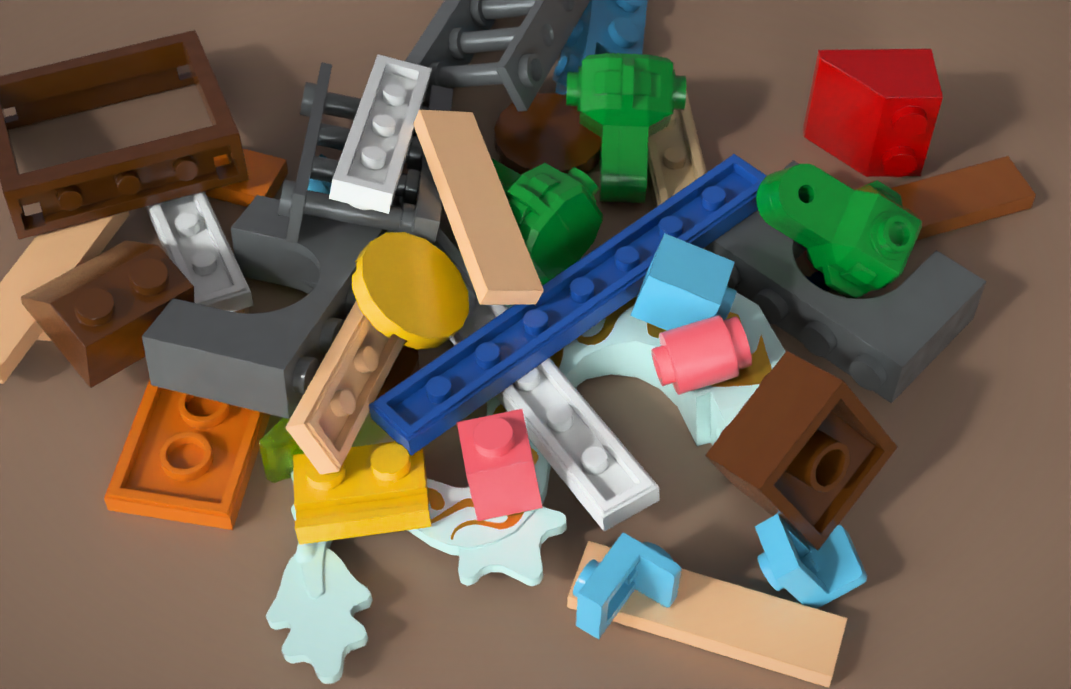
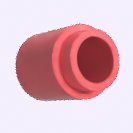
[651,315,752,395]

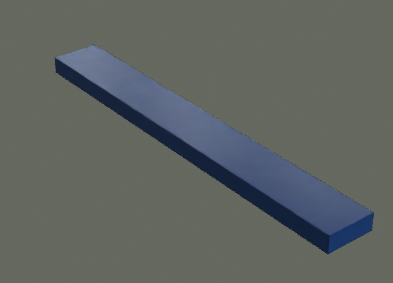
[369,154,767,456]

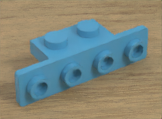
[553,0,648,95]

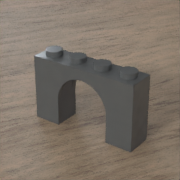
[705,160,987,403]
[142,195,388,419]

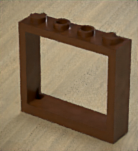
[0,30,249,239]

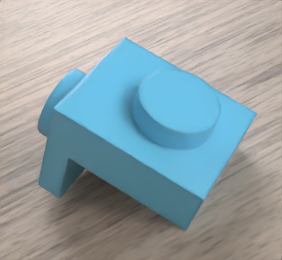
[755,513,867,609]
[573,532,681,640]

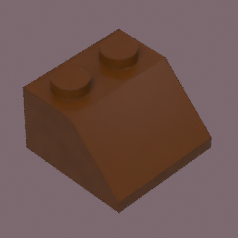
[21,240,195,388]
[705,351,898,550]

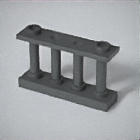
[405,0,590,111]
[278,62,453,245]

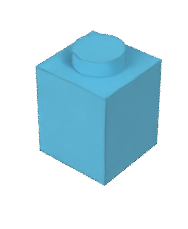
[630,233,737,331]

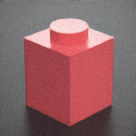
[457,409,543,521]

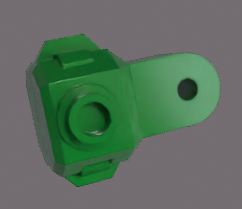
[566,53,686,203]
[491,158,603,285]
[756,164,922,299]

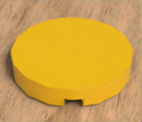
[352,232,469,350]

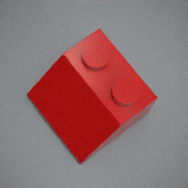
[803,49,943,177]

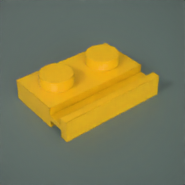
[293,441,431,545]

